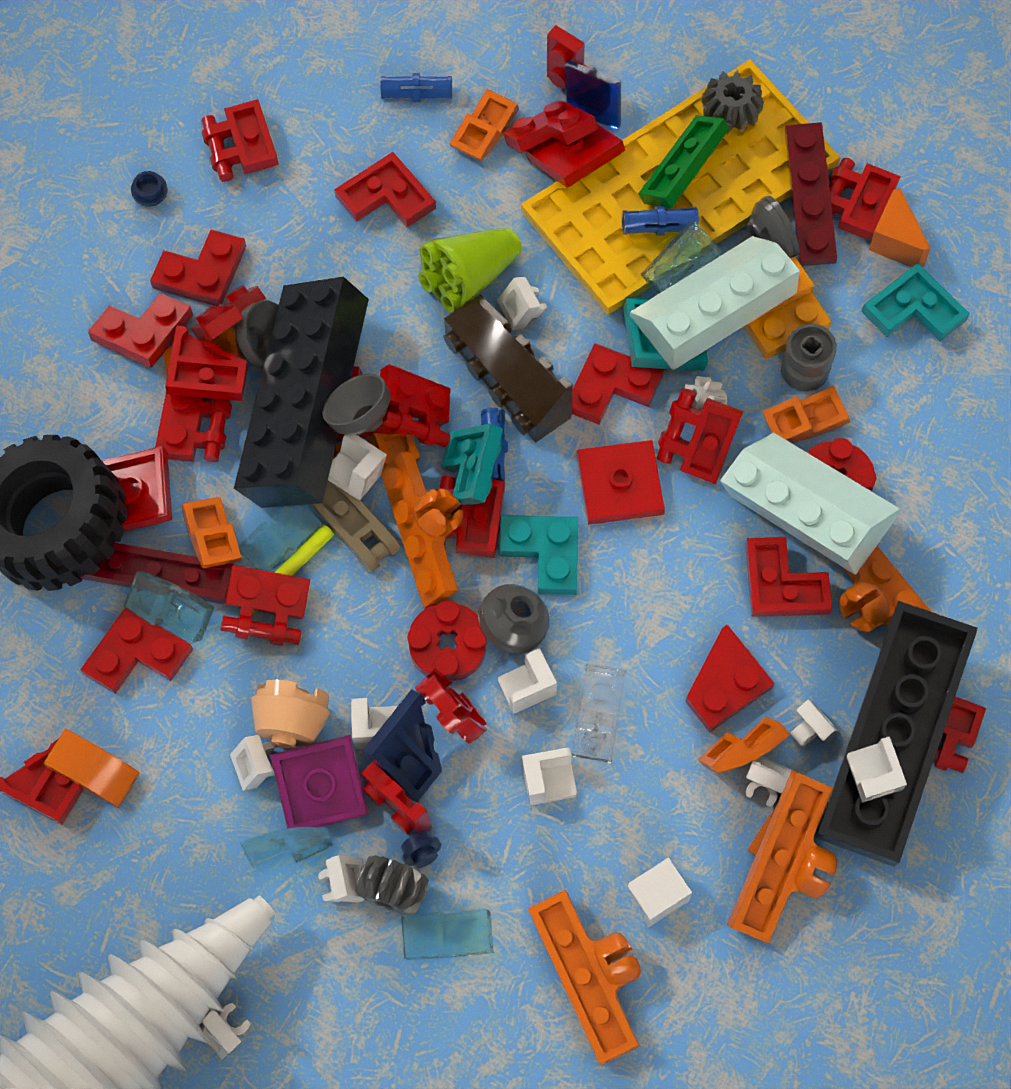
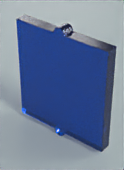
[565,60,621,130]

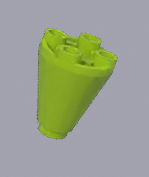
[418,228,522,314]

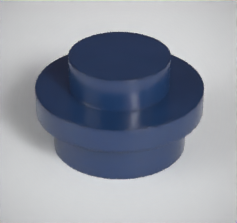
[131,171,168,207]
[401,831,441,868]

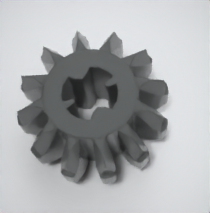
[702,70,764,134]
[355,855,429,915]

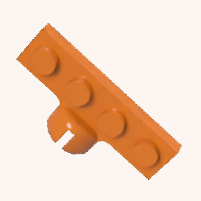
[381,452,463,608]
[839,546,931,632]
[727,770,837,944]
[528,890,641,1065]

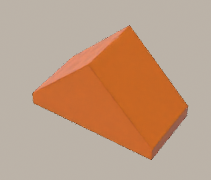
[869,188,930,267]

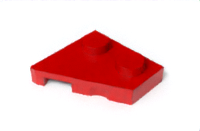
[165,325,248,402]
[685,624,775,733]
[0,738,84,825]
[361,762,432,835]

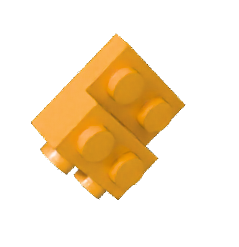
[744,256,832,360]

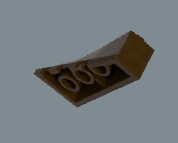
[443,294,573,443]

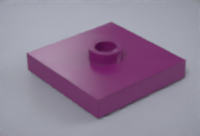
[270,735,369,835]

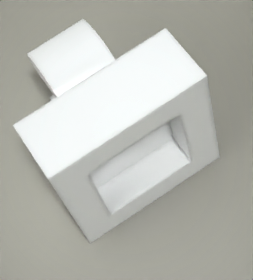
[497,277,547,330]
[790,699,841,747]
[230,735,276,791]
[746,756,794,807]
[318,855,365,903]
[200,1003,251,1060]

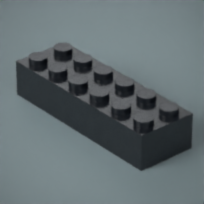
[233,276,369,508]
[816,601,978,867]

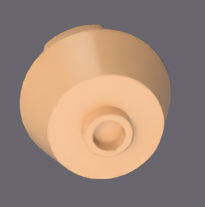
[251,680,331,749]

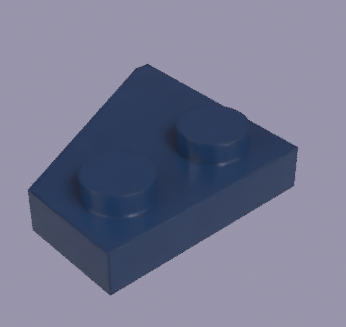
[363,689,442,802]

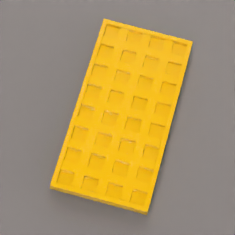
[521,59,840,315]

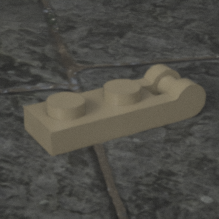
[309,480,401,573]

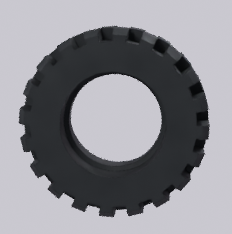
[0,434,128,591]

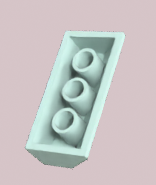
[630,236,800,370]
[720,433,901,575]

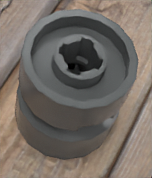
[781,323,837,392]

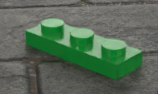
[638,115,729,208]

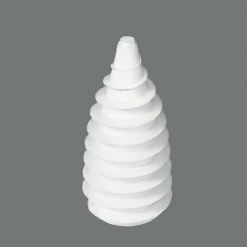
[0,895,275,1089]

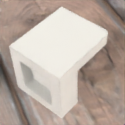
[328,434,387,501]
[498,648,557,714]
[351,698,398,749]
[847,737,907,803]
[522,748,577,805]
[628,857,692,927]

